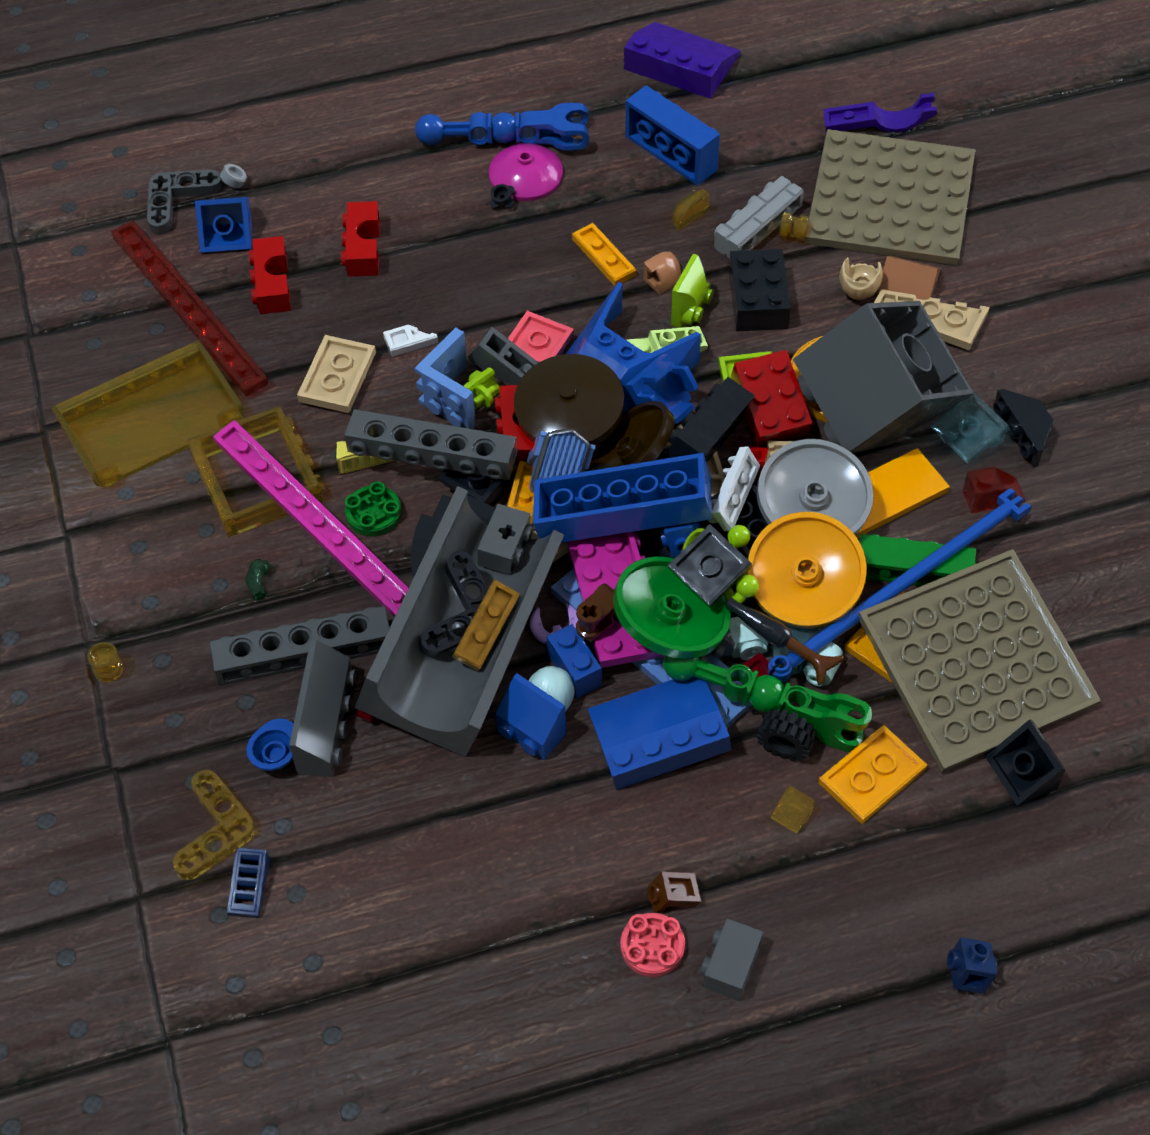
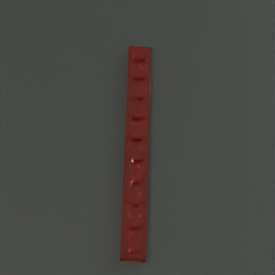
[111,220,269,397]

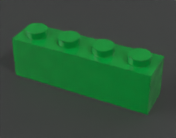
[859,534,976,587]

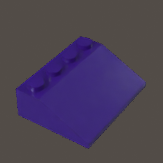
[624,22,740,99]

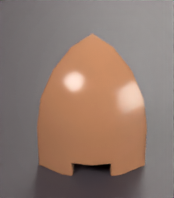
[644,252,681,295]

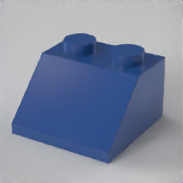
[195,197,252,253]
[495,674,566,760]

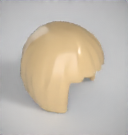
[839,258,883,300]

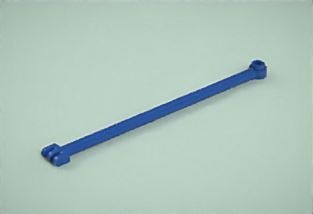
[768,488,1032,682]

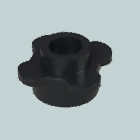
[489,184,515,209]

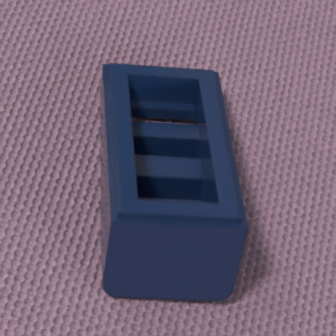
[227,848,271,918]

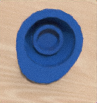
[246,718,294,772]

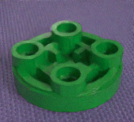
[345,482,402,536]

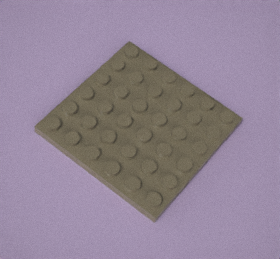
[805,129,975,266]
[858,549,1101,772]

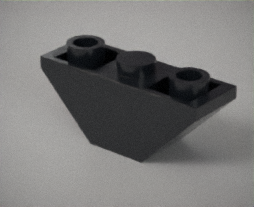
[993,389,1054,468]

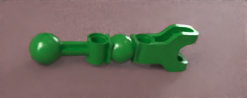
[662,655,872,752]

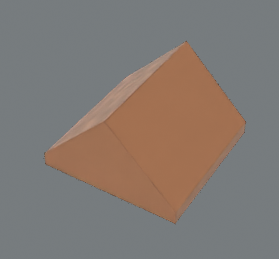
[877,256,941,300]

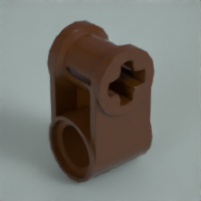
[576,583,618,640]

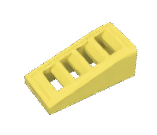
[336,441,395,474]

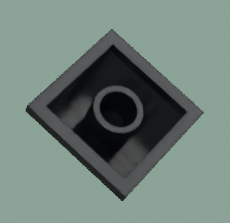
[985,719,1066,806]

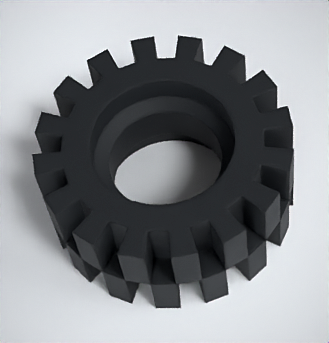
[757,709,817,761]

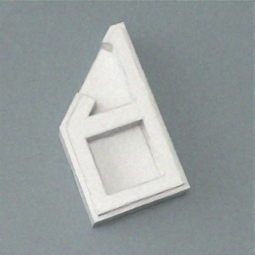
[383,325,438,357]

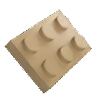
[297,335,376,413]

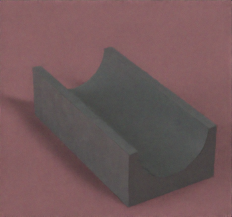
[355,486,564,757]

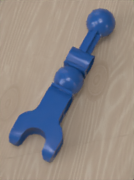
[415,103,590,150]

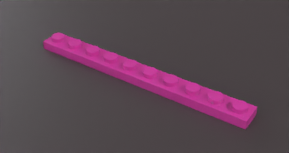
[213,420,409,618]

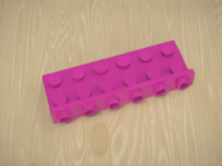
[566,532,663,668]

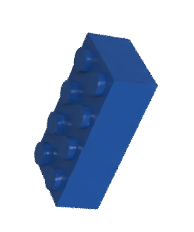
[625,85,720,186]

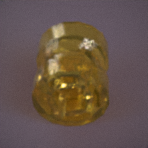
[779,212,809,241]
[87,642,123,682]

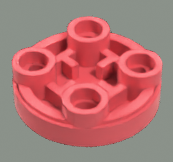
[620,913,685,977]

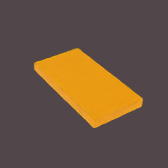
[855,448,950,538]

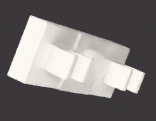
[708,447,760,531]

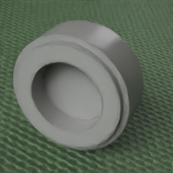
[220,164,247,188]

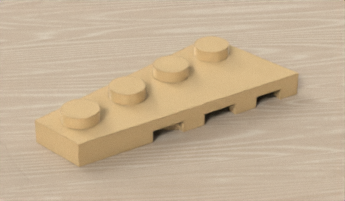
[874,289,990,350]

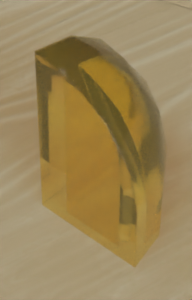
[672,189,709,230]

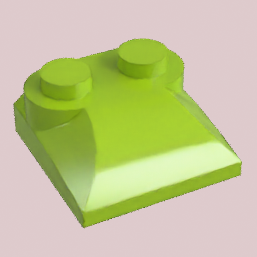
[671,254,714,328]

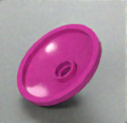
[489,143,563,201]

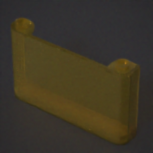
[51,340,244,487]

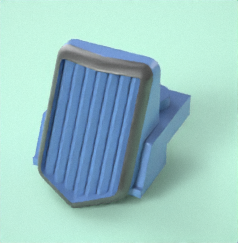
[526,429,596,493]

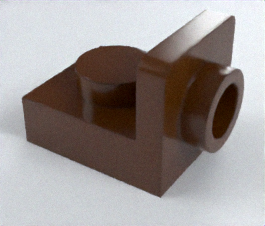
[647,872,701,914]

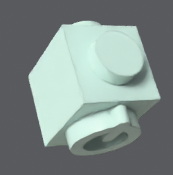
[727,616,768,660]

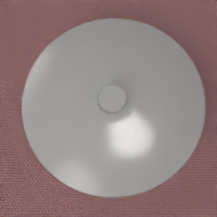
[757,439,873,535]

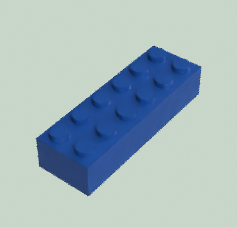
[533,453,712,543]

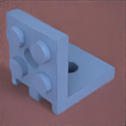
[414,328,476,429]

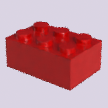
[731,350,812,447]

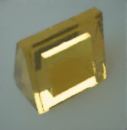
[771,786,815,834]

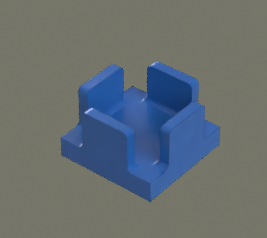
[625,354,699,423]

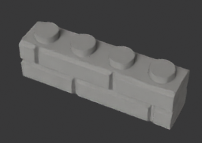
[714,176,804,259]

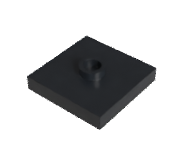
[668,524,753,608]

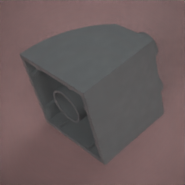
[793,301,974,453]

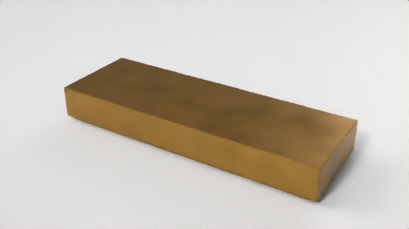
[452,579,520,671]

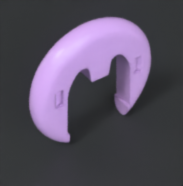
[530,602,578,645]

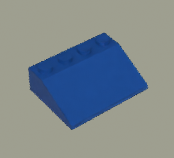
[588,677,731,790]

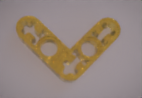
[173,769,255,880]

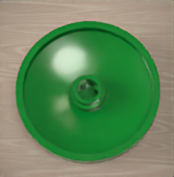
[613,557,731,659]

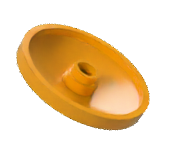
[747,512,867,629]

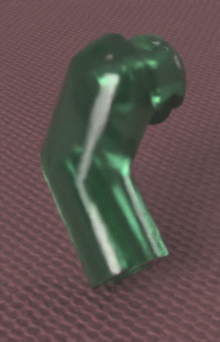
[245,558,271,600]

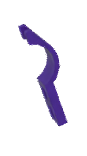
[823,93,937,133]

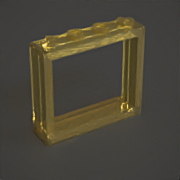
[187,406,324,538]

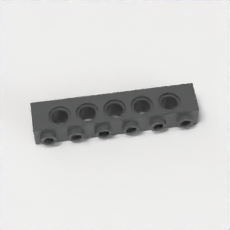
[344,409,517,480]
[210,606,389,686]

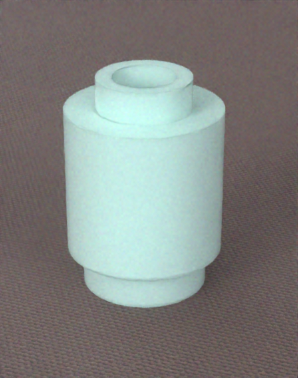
[803,642,843,686]

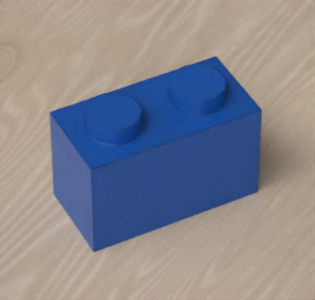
[546,624,602,699]

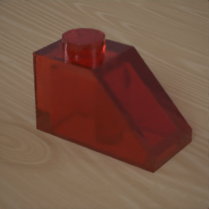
[962,466,1026,513]

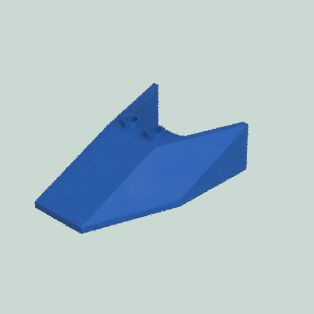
[566,281,701,413]

